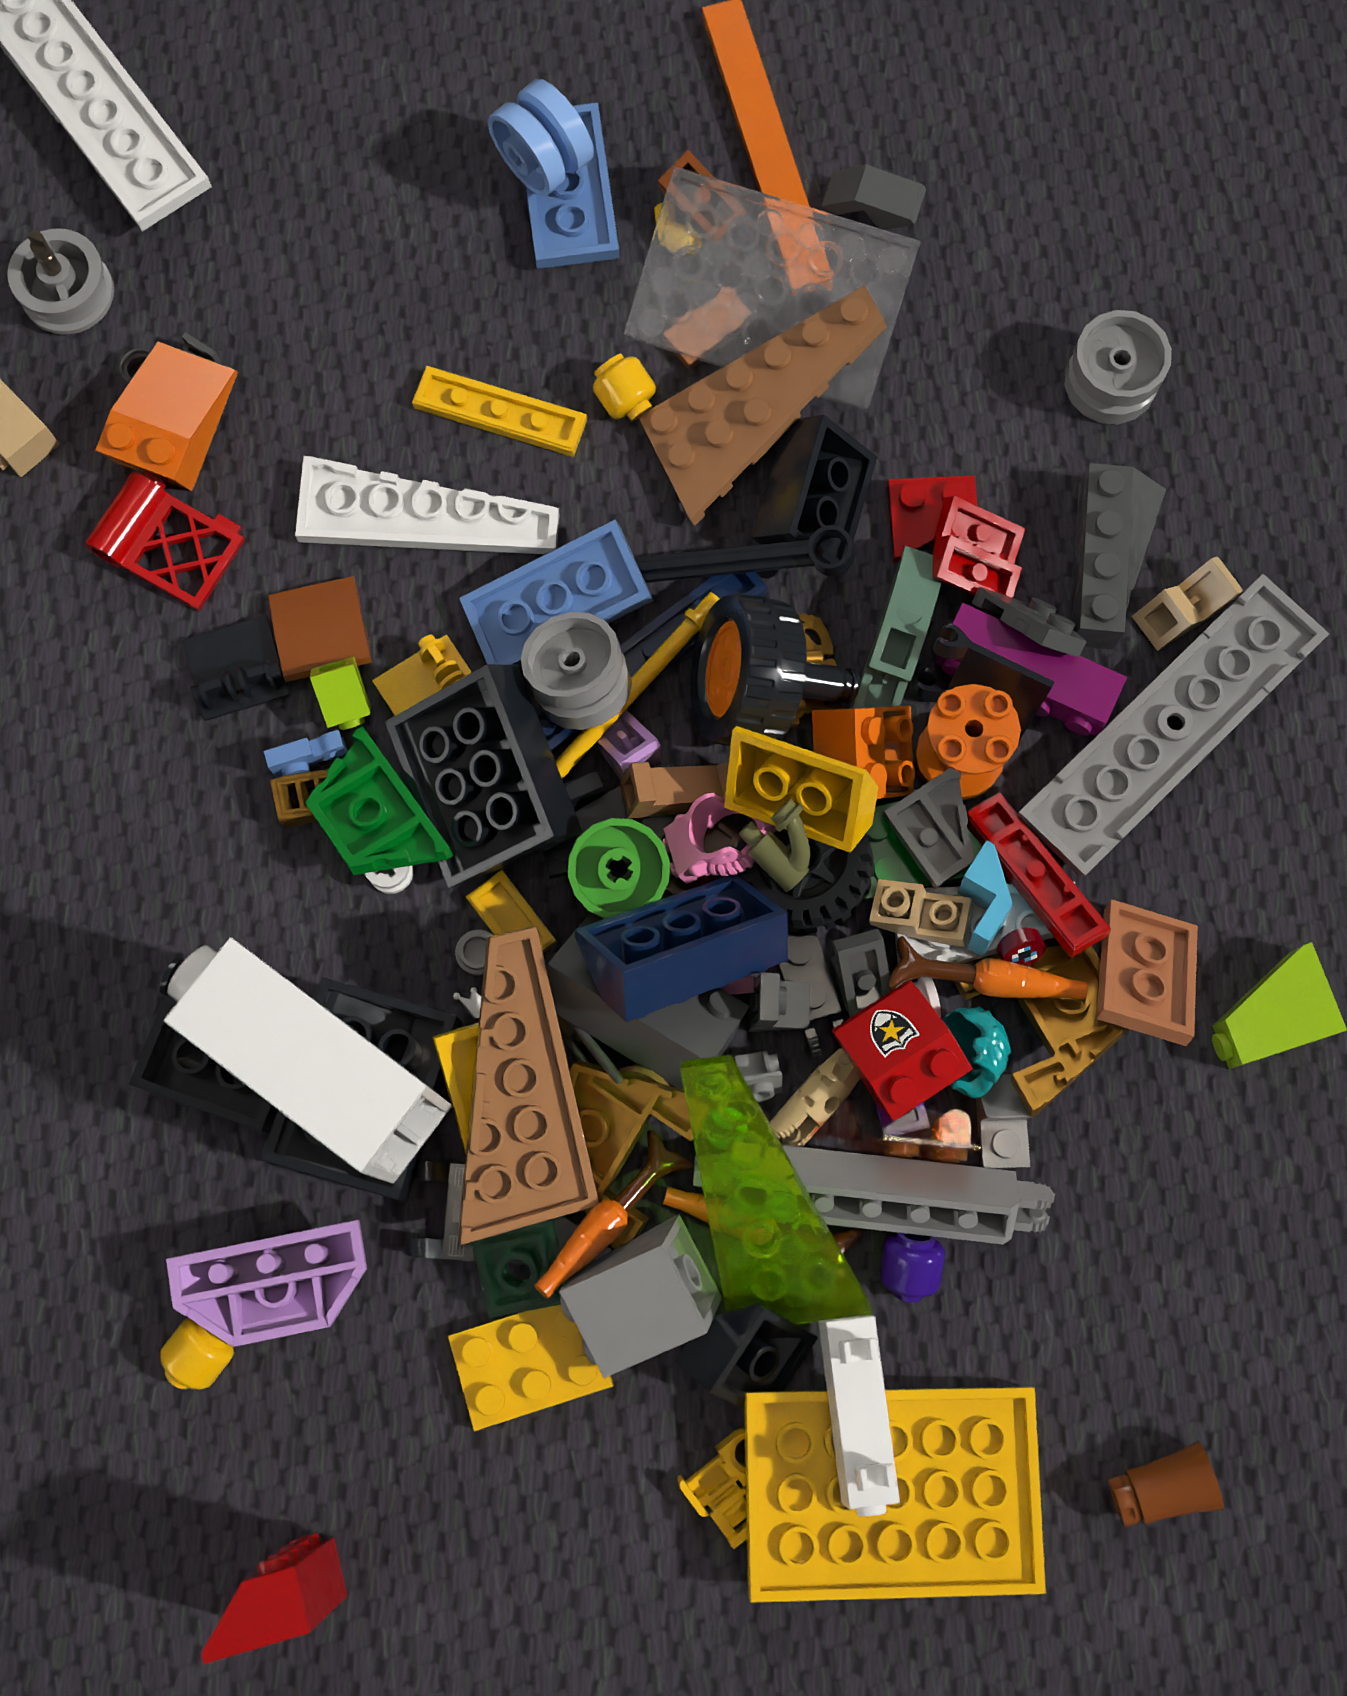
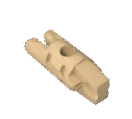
[768,1048,860,1147]

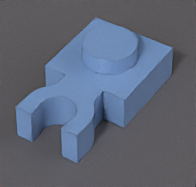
[263,730,348,778]

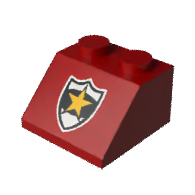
[831,979,973,1121]

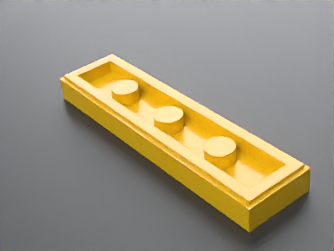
[412,365,587,457]

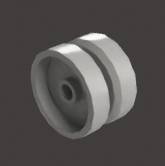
[1065,310,1172,424]
[520,612,632,730]

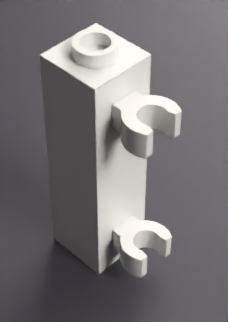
[818,1315,900,1516]

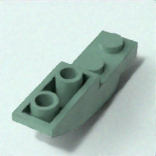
[851,546,942,708]

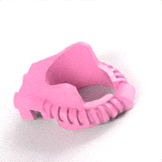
[662,793,776,884]

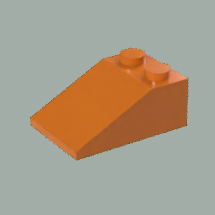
[95,342,238,491]

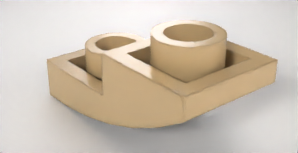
[869,879,973,947]

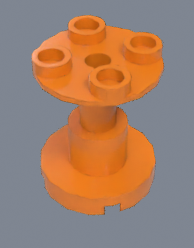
[914,684,1021,800]

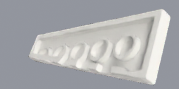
[295,456,560,554]

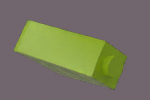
[1212,942,1347,1069]

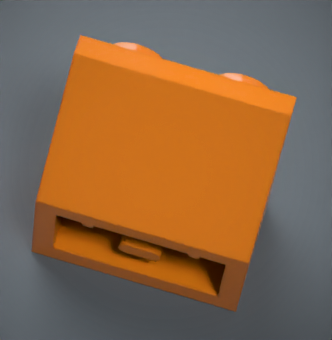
[812,705,915,799]

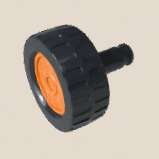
[690,594,860,746]

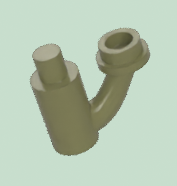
[738,798,810,892]

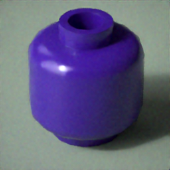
[879,1232,945,1303]

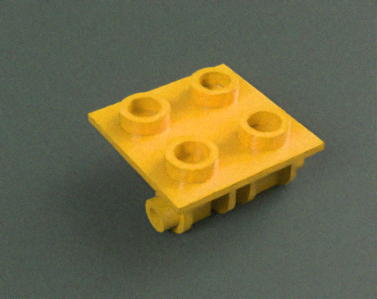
[372,634,472,715]

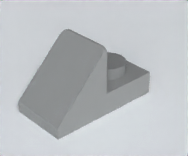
[976,1074,1032,1169]

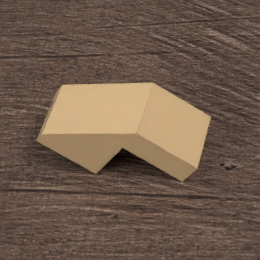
[1132,557,1244,651]

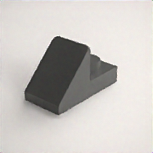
[831,929,892,1018]
[748,973,810,1032]

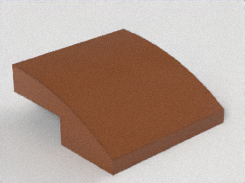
[268,576,372,682]

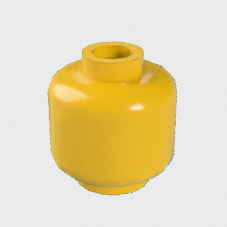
[593,354,656,421]
[160,1318,234,1390]

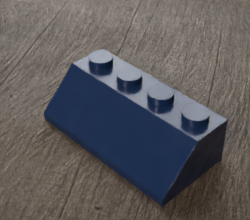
[575,874,788,1022]

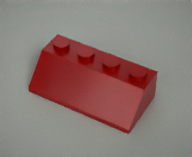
[201,1532,347,1664]

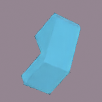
[958,840,1013,957]

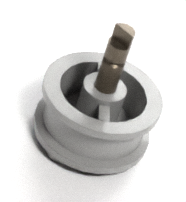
[8,229,114,335]

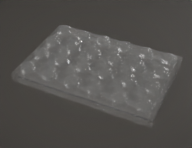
[624,166,921,411]

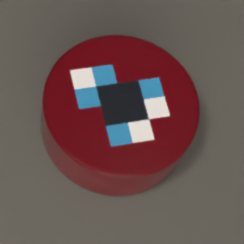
[997,927,1046,966]

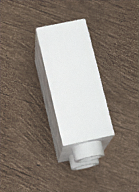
[164,937,453,1184]

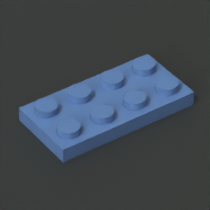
[526,103,620,269]
[459,520,654,668]

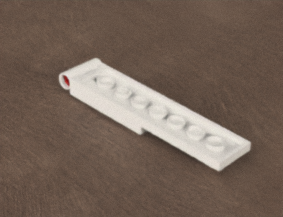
[0,0,212,231]

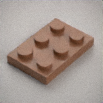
[1096,899,1198,1046]

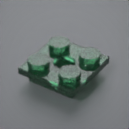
[471,1219,567,1318]

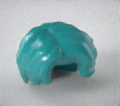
[942,1006,1011,1098]

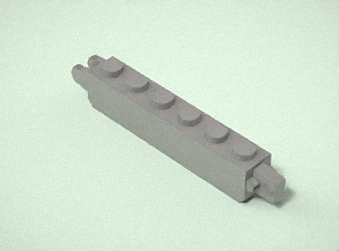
[693,1139,1055,1244]

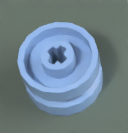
[487,79,594,197]

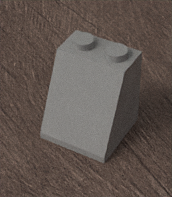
[559,1214,722,1378]

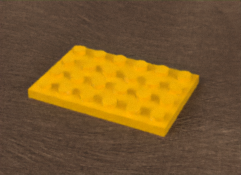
[744,1387,1046,1602]

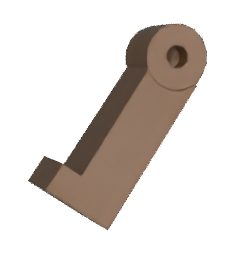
[620,762,729,819]

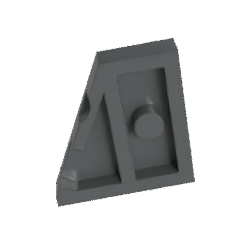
[972,586,1087,658]
[882,768,974,890]

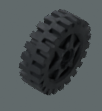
[737,820,874,933]

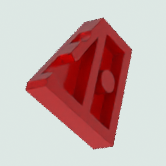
[887,475,977,563]

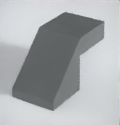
[821,164,926,230]

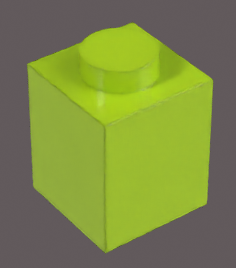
[310,656,371,730]

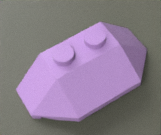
[166,1220,367,1347]

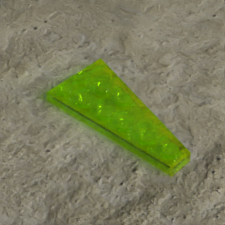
[680,1055,872,1324]

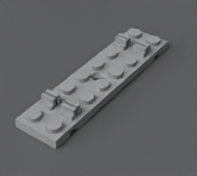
[1017,574,1329,879]

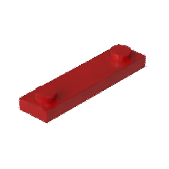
[967,792,1111,958]

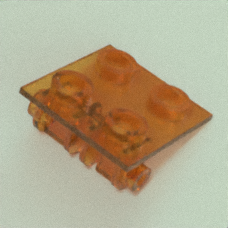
[874,1109,981,1163]

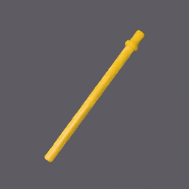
[555,592,719,779]

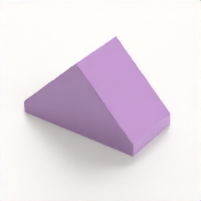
[595,710,662,780]

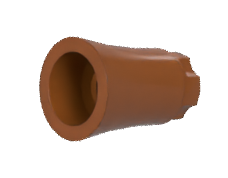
[1107,1441,1224,1527]

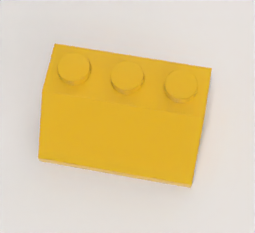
[724,726,879,853]

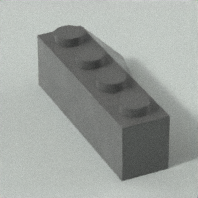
[1071,463,1166,650]

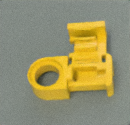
[677,1427,747,1549]

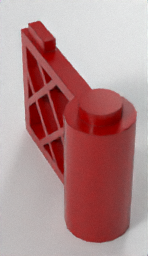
[84,471,245,611]

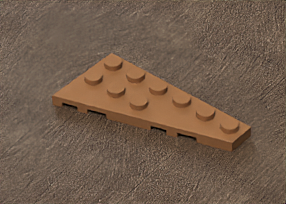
[638,285,887,526]
[458,926,599,1245]

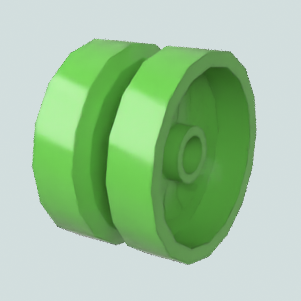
[568,818,670,919]

